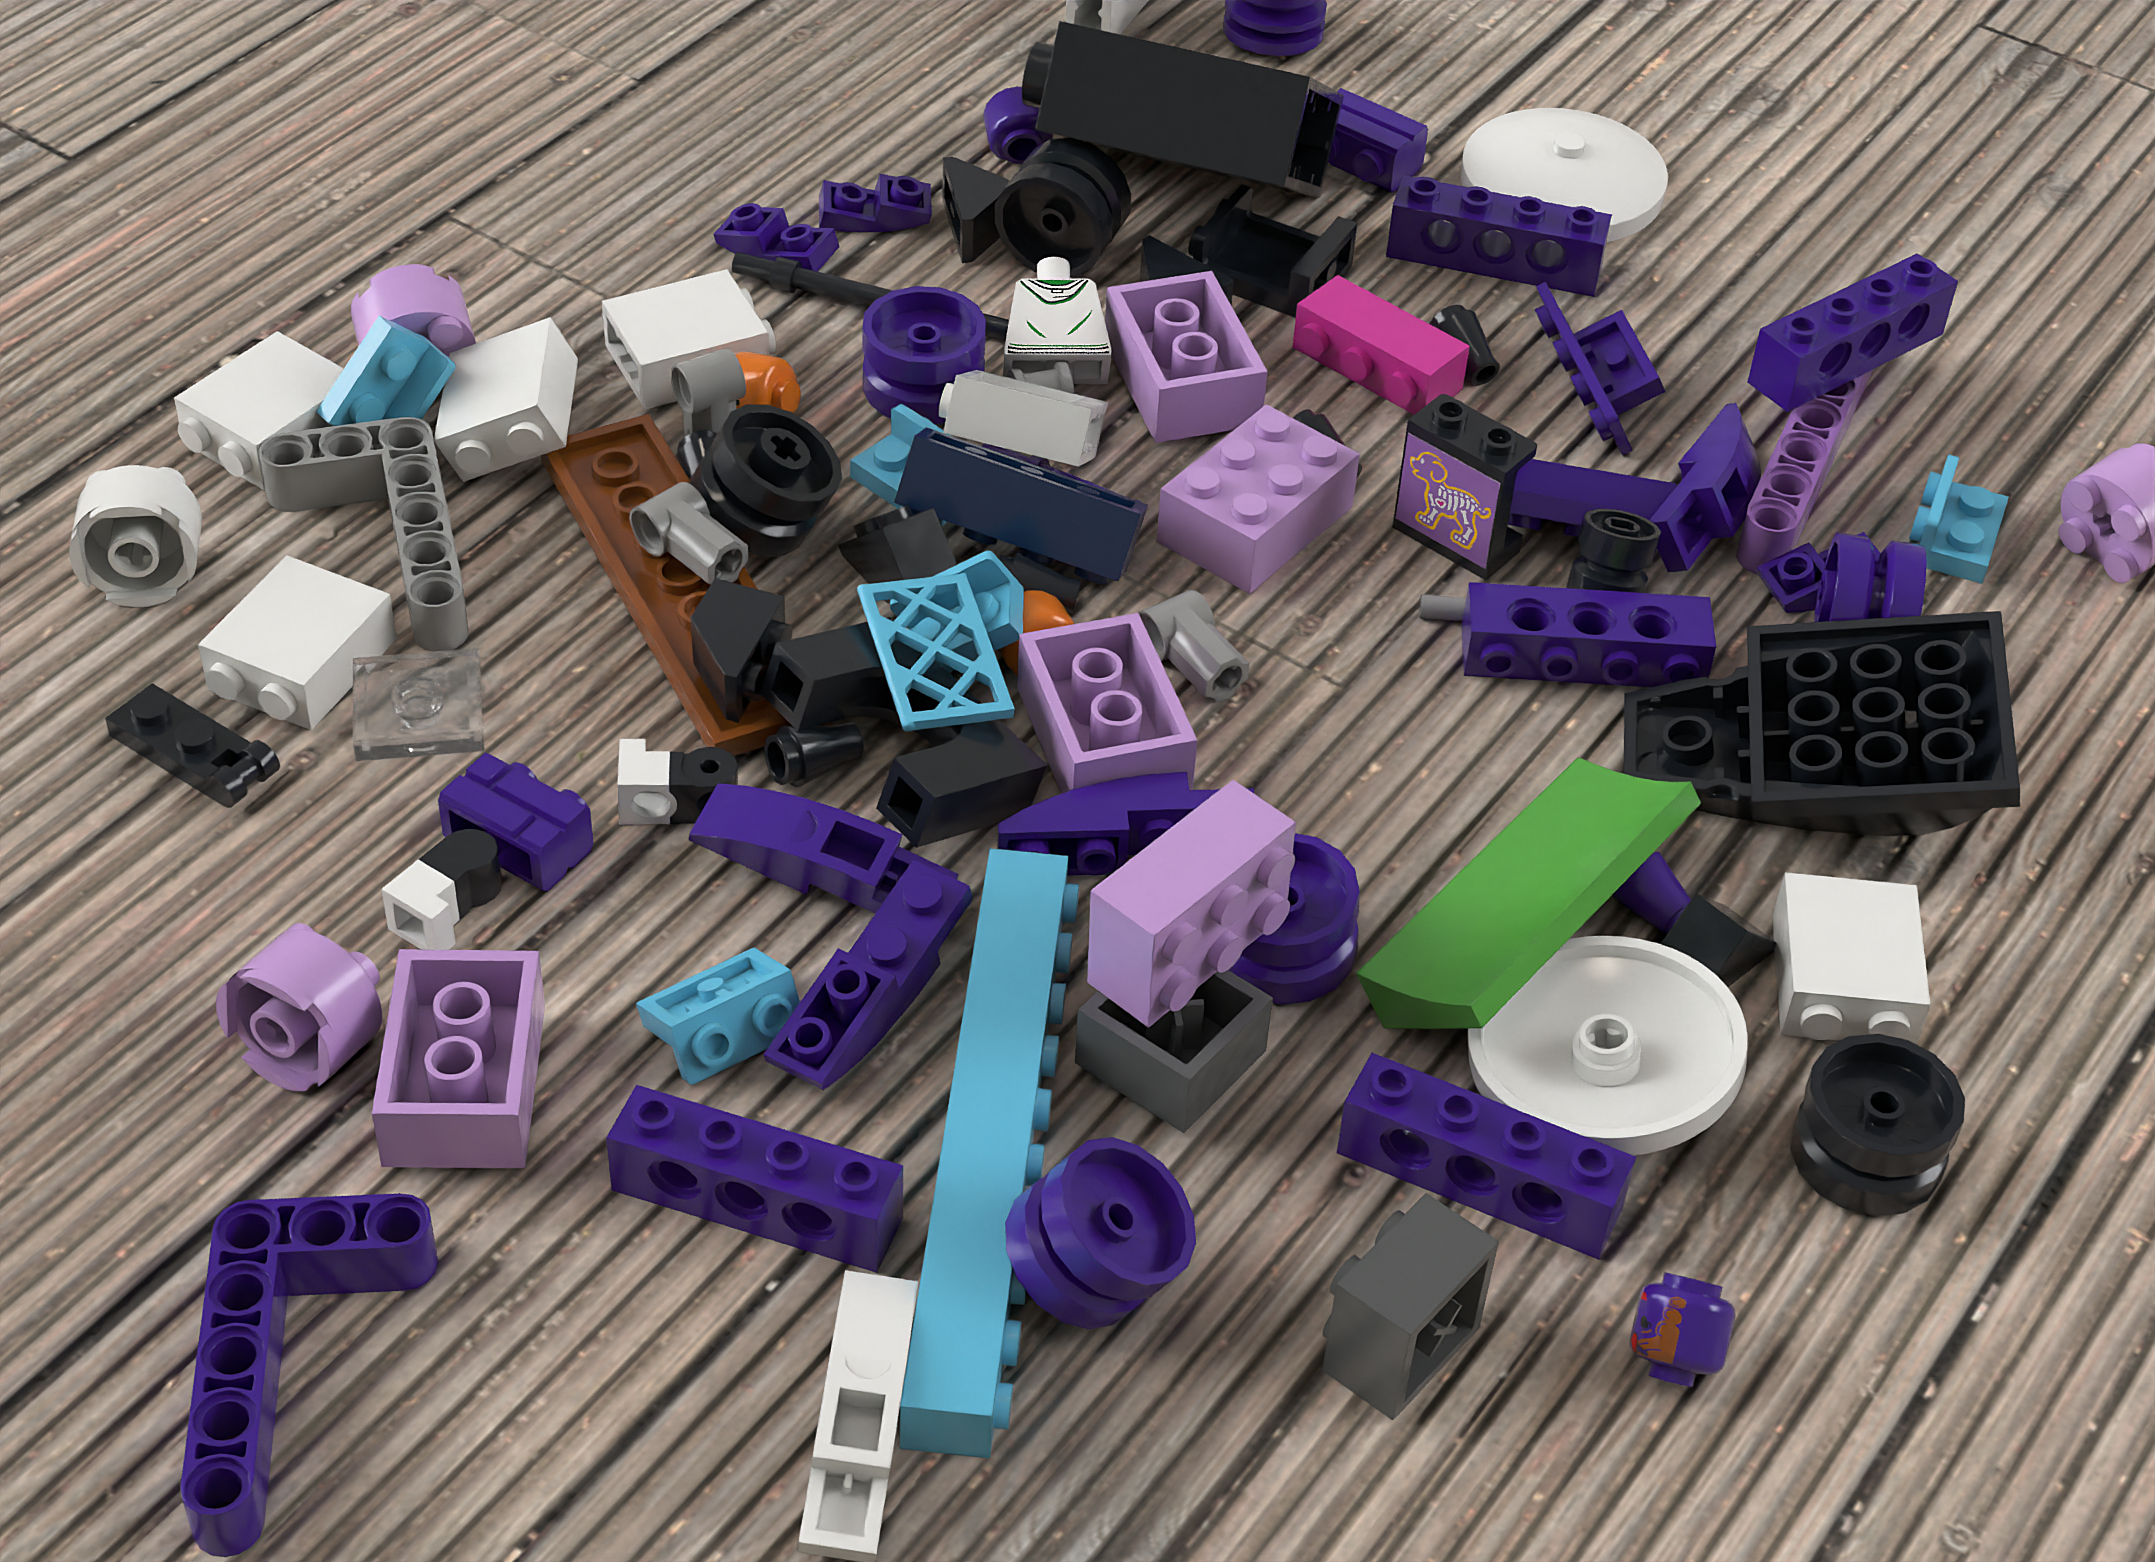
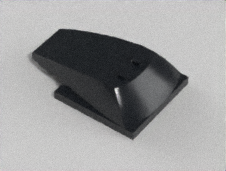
[1623,611,2020,837]

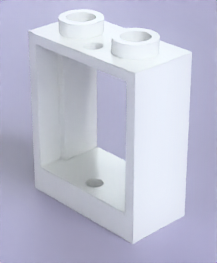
[939,370,1108,466]

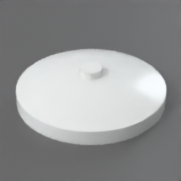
[1460,108,1668,243]
[1468,936,1748,1156]

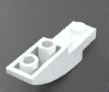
[797,1270,918,1562]

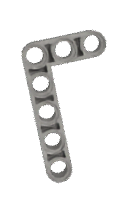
[259,417,469,652]

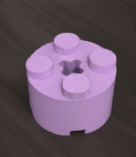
[351,264,476,358]
[2059,443,2155,583]
[216,923,382,1091]

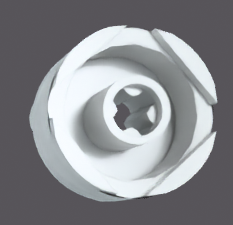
[69,465,202,607]

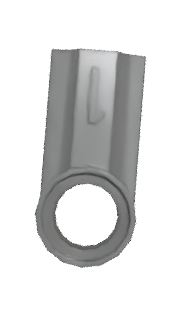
[670,348,746,436]
[629,482,749,584]
[1138,590,1250,703]

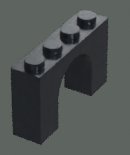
[760,617,1048,848]

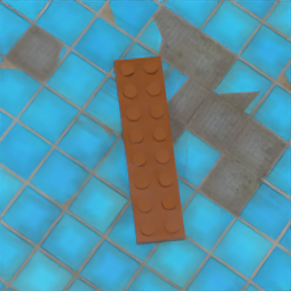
[541,414,832,756]

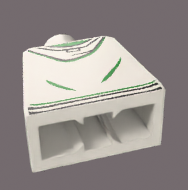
[1003,257,1111,384]

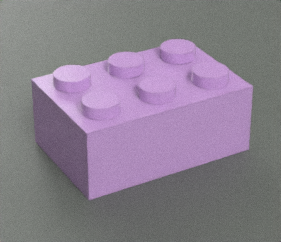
[1105,271,1268,443]
[1156,404,1360,594]
[1017,613,1197,794]
[1087,780,1296,1028]
[372,949,545,1168]

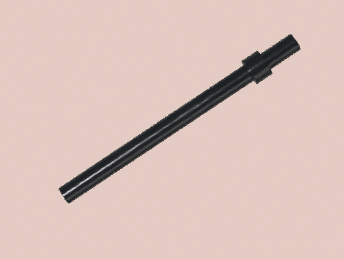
[732,252,1009,341]

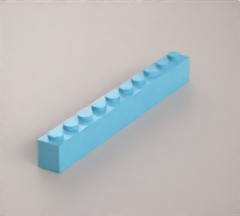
[900,848,1079,1458]

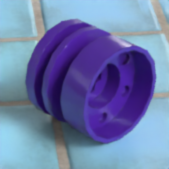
[1223,0,1327,56]

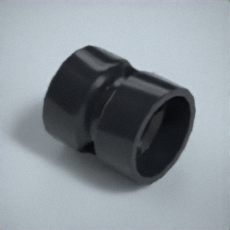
[1566,509,1661,593]

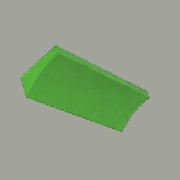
[1356,757,1701,1029]

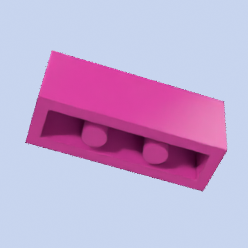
[1292,275,1470,415]

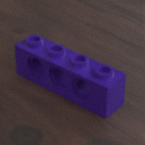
[1386,175,1612,297]
[1747,253,1958,412]
[1461,582,1717,687]
[1336,1053,1636,1260]
[606,1085,903,1273]

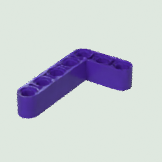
[181,1193,439,1557]

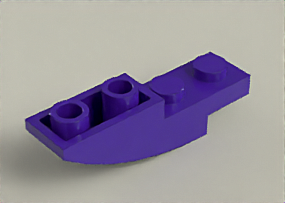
[1650,403,1761,572]
[997,772,1254,876]
[688,783,959,913]
[763,859,973,1090]

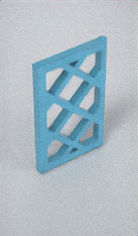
[857,573,1015,732]

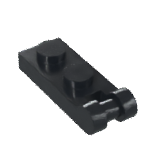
[105,683,280,808]

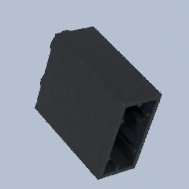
[1022,21,1344,198]

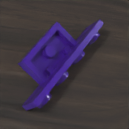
[1534,282,1666,455]
[1508,459,1677,537]

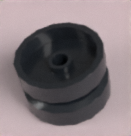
[995,137,1132,278]
[689,404,842,556]
[1790,1034,1965,1216]

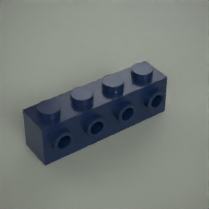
[894,427,1148,584]

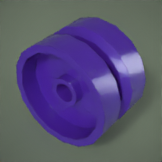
[862,286,986,425]
[1814,532,1927,622]
[1229,833,1360,1005]
[1005,1137,1196,1329]

